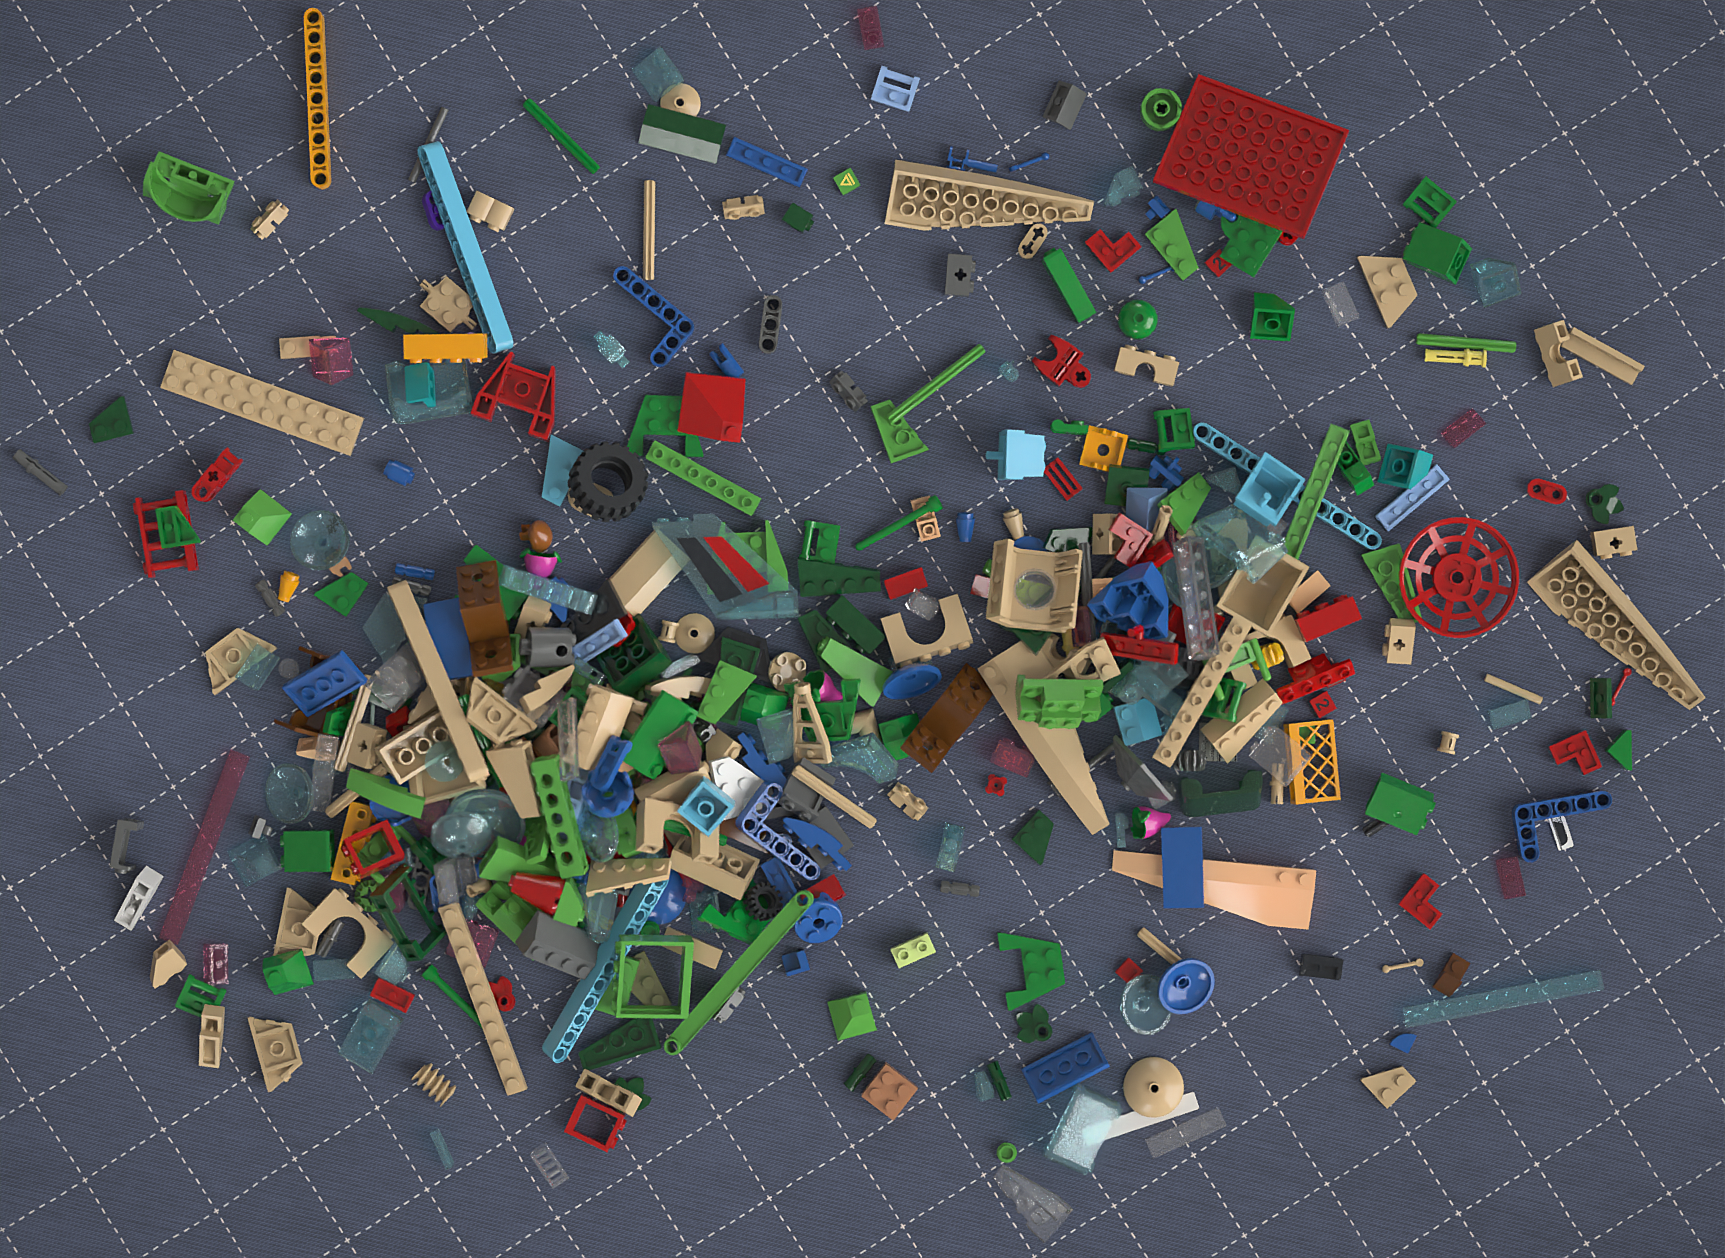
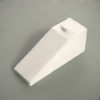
[114,866,164,931]

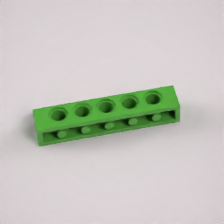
[645,441,761,517]
[530,753,589,879]

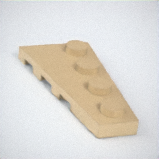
[586,858,671,897]

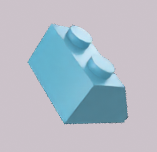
[1113,696,1162,746]
[677,776,735,837]

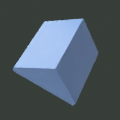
[1125,488,1167,532]

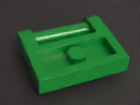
[1402,176,1457,228]
[1153,408,1195,452]
[1050,419,1088,435]
[799,520,840,564]
[1202,678,1247,723]
[175,974,227,1018]

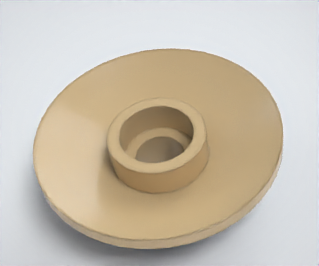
[660,83,701,116]
[675,613,715,654]

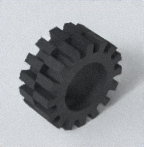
[743,882,783,922]

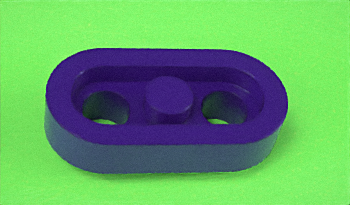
[422,190,444,231]

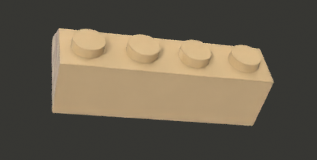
[565,684,634,771]
[374,709,455,785]
[670,835,760,900]

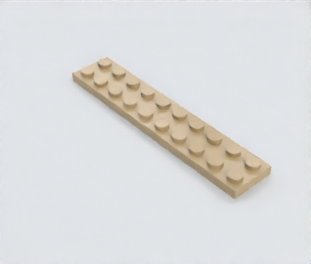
[160,350,364,456]

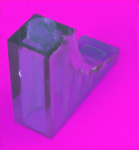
[821,732,899,784]

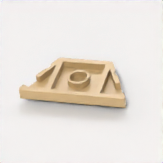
[1357,256,1417,329]
[205,628,277,695]
[466,677,537,745]
[273,888,319,956]
[248,1017,303,1092]

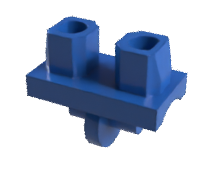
[1149,455,1184,492]

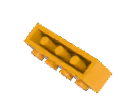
[403,333,488,363]
[331,801,377,885]

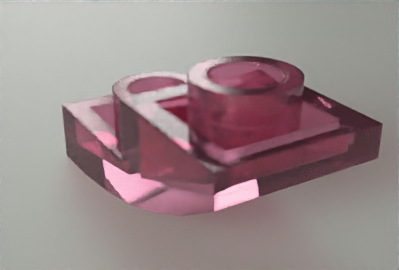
[857,5,884,50]

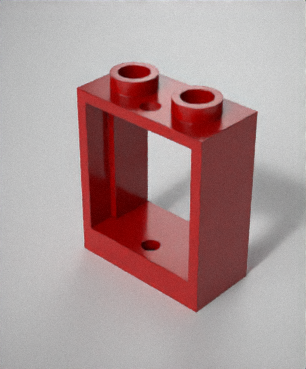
[341,820,405,880]
[564,1093,627,1152]

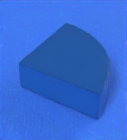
[1390,1033,1417,1054]

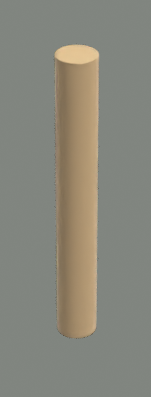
[1484,674,1543,705]

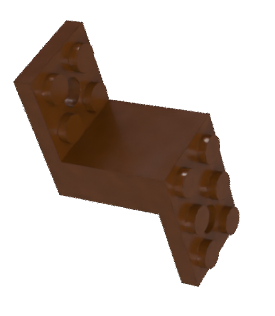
[456,560,514,678]
[900,663,993,773]

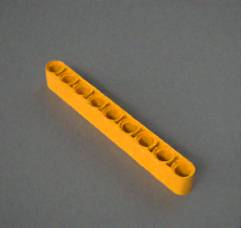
[304,8,331,190]

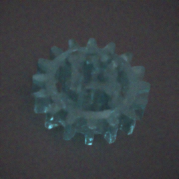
[593,331,629,368]

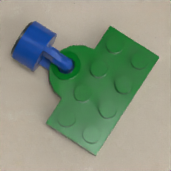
[1195,200,1283,278]

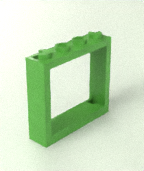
[611,934,694,1019]

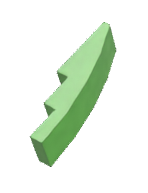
[346,768,426,819]

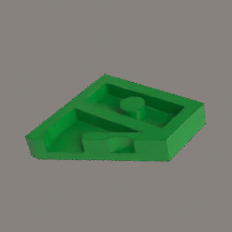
[156,506,201,549]
[314,572,369,617]
[323,700,355,736]

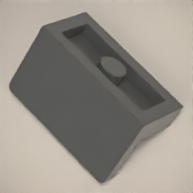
[1043,81,1087,130]

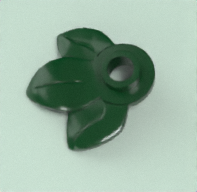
[1585,484,1624,524]
[1016,1004,1052,1043]
[614,1077,652,1113]

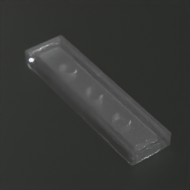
[557,698,579,782]
[1145,1107,1227,1158]

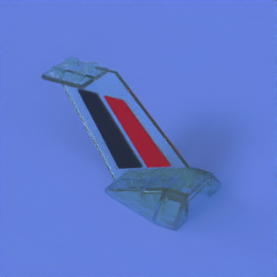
[652,514,799,620]

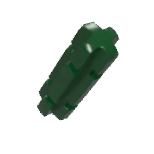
[1127,438,1166,455]

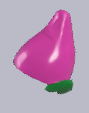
[519,547,562,590]
[803,670,843,702]
[1130,806,1171,839]

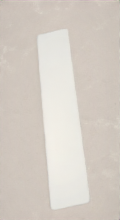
[1082,1092,1199,1145]

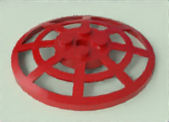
[1398,517,1519,638]

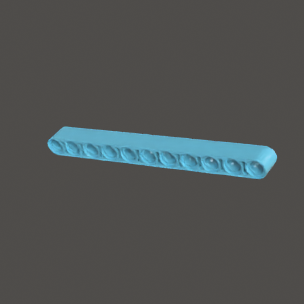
[417,141,513,354]
[1193,423,1382,550]
[542,880,668,1063]

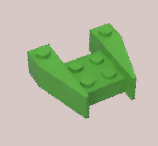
[707,520,789,595]

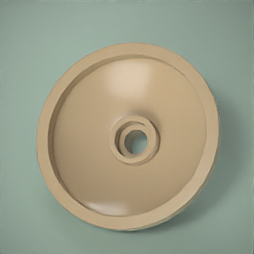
[1123,1057,1184,1118]

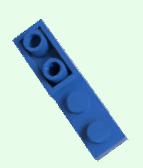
[737,732,787,789]
[783,817,852,871]

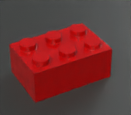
[1294,594,1362,642]

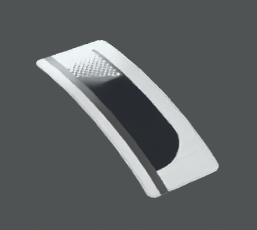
[1548,810,1574,851]

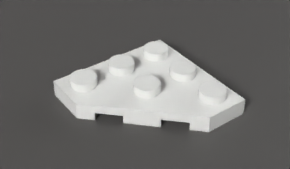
[708,756,773,820]

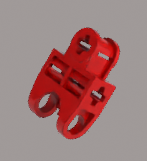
[1031,334,1091,388]
[192,447,243,502]

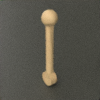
[1382,958,1424,973]

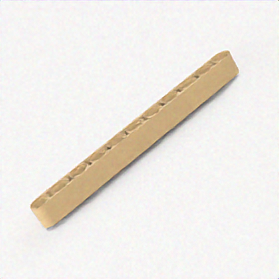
[387,580,489,783]

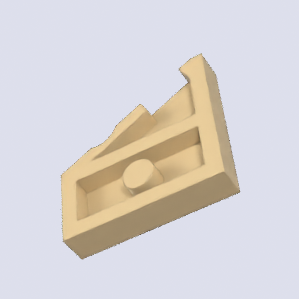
[1360,1066,1416,1109]

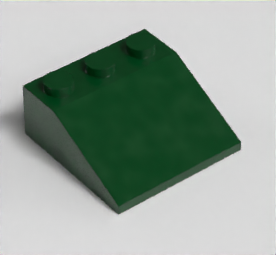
[596,613,673,697]

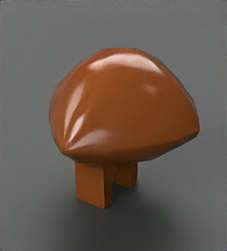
[519,519,553,553]

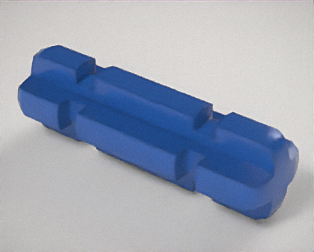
[395,563,435,580]

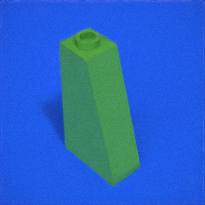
[817,636,892,707]
[479,836,561,882]

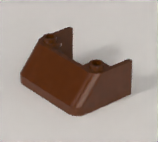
[273,646,360,741]

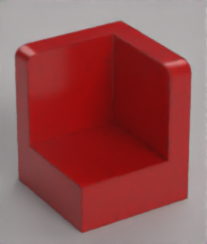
[386,706,411,737]

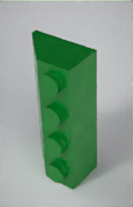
[623,689,699,780]

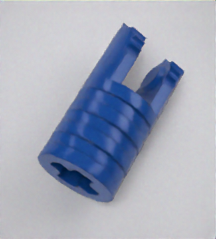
[709,343,744,377]

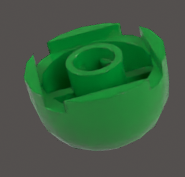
[1118,300,1158,340]

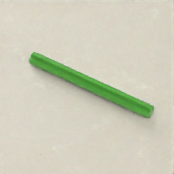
[886,344,986,424]

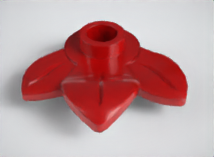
[489,976,516,1012]

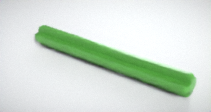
[1416,333,1516,353]

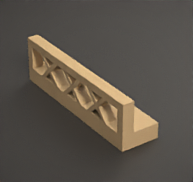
[1560,327,1645,385]

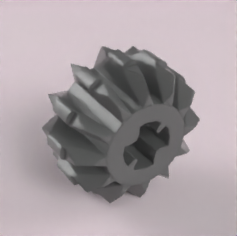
[1173,750,1206,771]

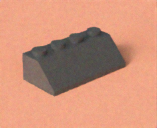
[515,911,600,980]

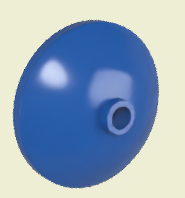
[882,663,942,699]
[628,869,687,925]
[1157,958,1215,1014]

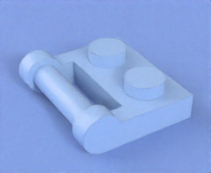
[871,66,920,112]

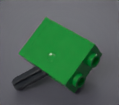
[1362,772,1436,837]

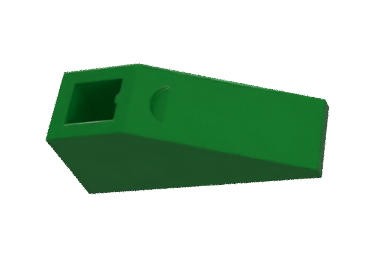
[1322,441,1374,496]

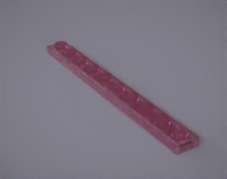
[159,749,250,945]

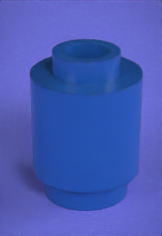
[383,460,415,486]

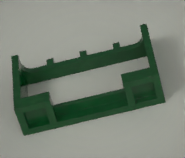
[369,862,447,962]

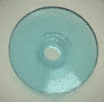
[425,741,463,782]

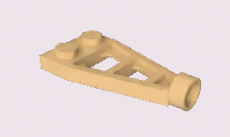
[1043,637,1121,682]
[791,682,832,764]

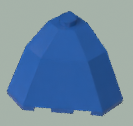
[1087,561,1168,640]

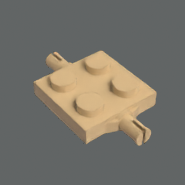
[420,276,477,333]

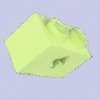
[891,932,936,968]

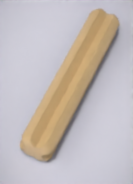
[1137,928,1182,964]

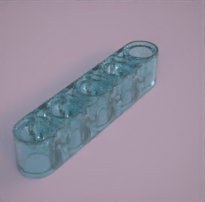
[499,565,598,614]

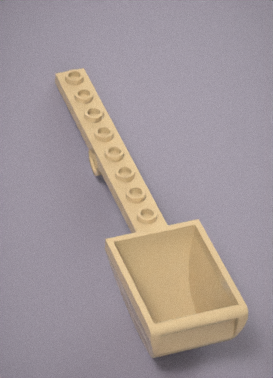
[1152,536,1309,768]

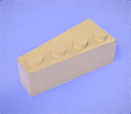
[1200,679,1283,764]

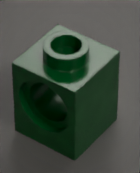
[782,202,815,234]

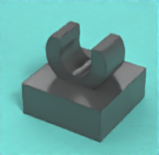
[248,815,273,839]

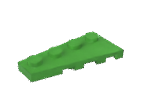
[1361,543,1422,623]

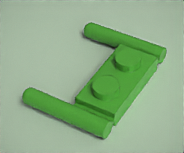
[1202,638,1271,701]
[357,825,417,884]

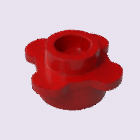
[985,774,1007,796]

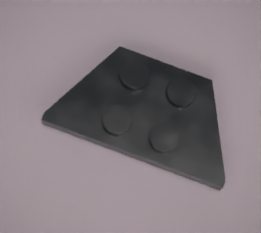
[698,627,771,683]

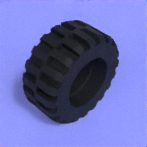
[568,441,648,523]

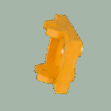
[1079,425,1128,472]

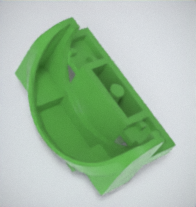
[143,152,234,225]
[1015,675,1104,729]
[596,768,643,859]
[475,881,554,961]

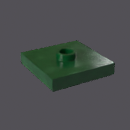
[1104,464,1150,506]

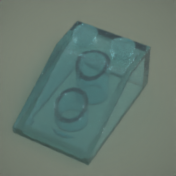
[338,999,404,1074]

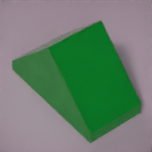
[1605,730,1632,770]

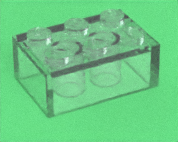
[365,642,426,713]

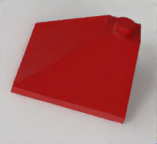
[677,372,746,443]

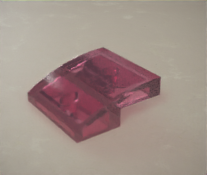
[445,918,499,968]

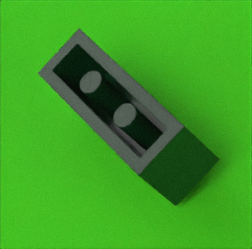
[826,595,886,654]

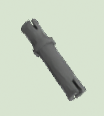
[12,449,68,496]

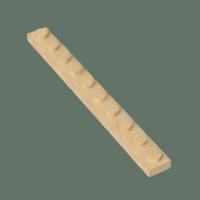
[438,901,528,1096]

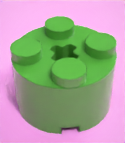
[1140,88,1182,131]

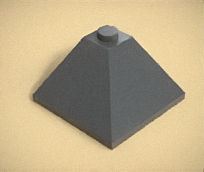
[1113,735,1173,801]

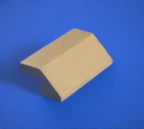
[609,528,691,616]

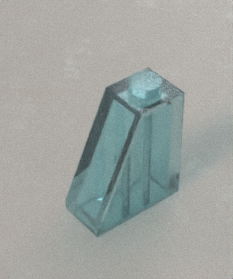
[578,882,619,943]

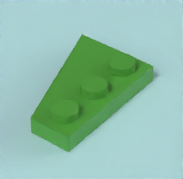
[1157,472,1211,536]

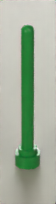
[855,495,943,551]
[421,964,483,1029]

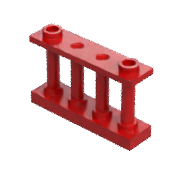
[133,490,199,578]

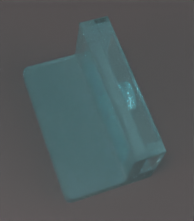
[235,644,280,691]

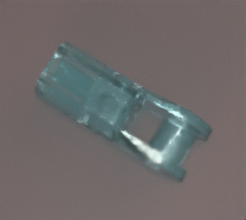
[574,657,607,685]

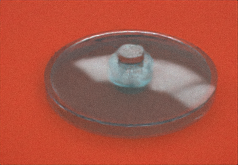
[444,789,526,858]

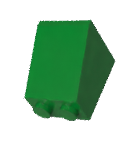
[1403,222,1472,285]
[280,829,335,872]

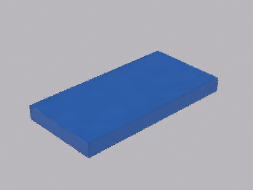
[423,598,473,681]
[282,650,368,717]
[1161,826,1204,908]
[1021,1032,1110,1104]

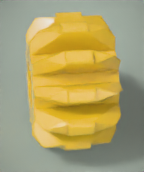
[1250,642,1284,670]

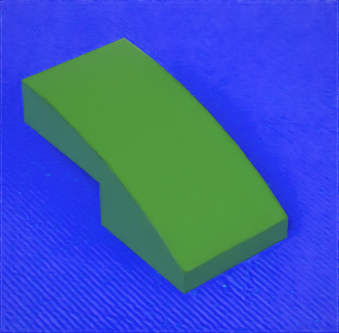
[1350,420,1381,466]

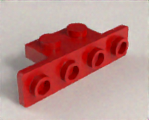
[1276,653,1355,705]

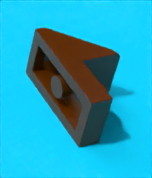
[1432,953,1471,997]

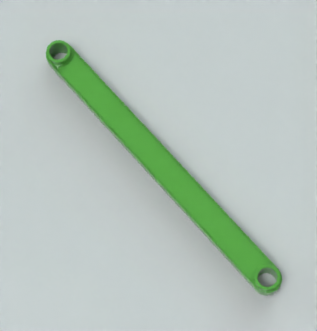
[664,890,814,1055]

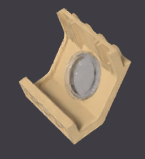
[986,539,1083,633]

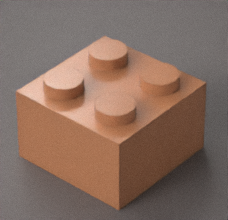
[861,1062,918,1121]

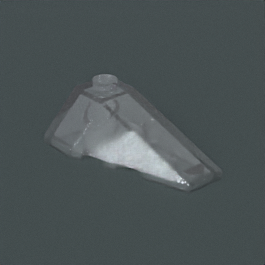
[993,1165,1073,1243]

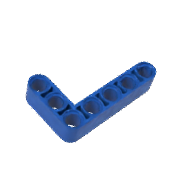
[613,266,695,368]
[736,781,820,880]
[1512,790,1612,862]

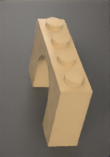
[881,594,973,668]
[1226,613,1311,690]
[636,797,719,865]
[301,888,394,979]

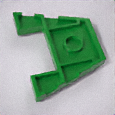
[627,395,704,457]
[784,678,861,742]
[697,879,772,945]
[997,932,1065,1011]

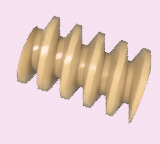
[411,1063,456,1107]

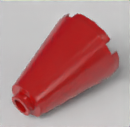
[508,872,566,916]

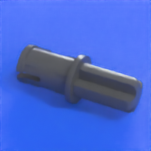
[316,919,345,957]

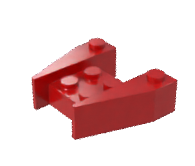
[471,351,556,442]

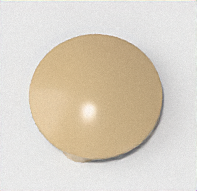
[768,652,806,692]

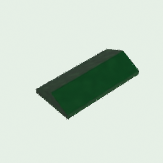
[639,104,726,164]

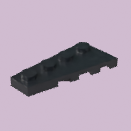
[557,579,628,650]

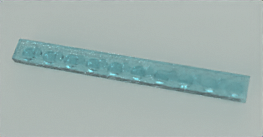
[1402,970,1604,1028]

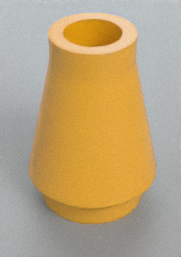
[278,571,300,602]

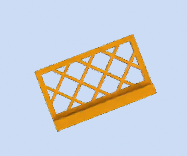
[1283,719,1341,805]

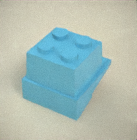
[986,430,1046,480]
[1234,452,1305,527]

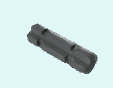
[392,577,431,597]
[255,579,285,617]
[940,881,980,897]

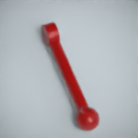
[1612,668,1632,706]

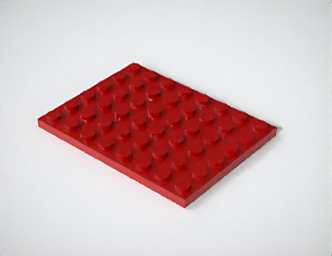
[1153,74,1349,239]

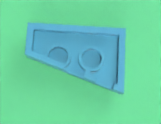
[542,435,583,506]

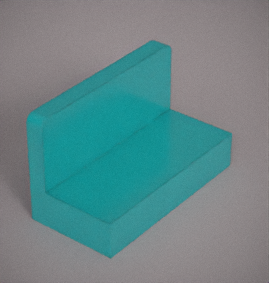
[405,362,436,408]

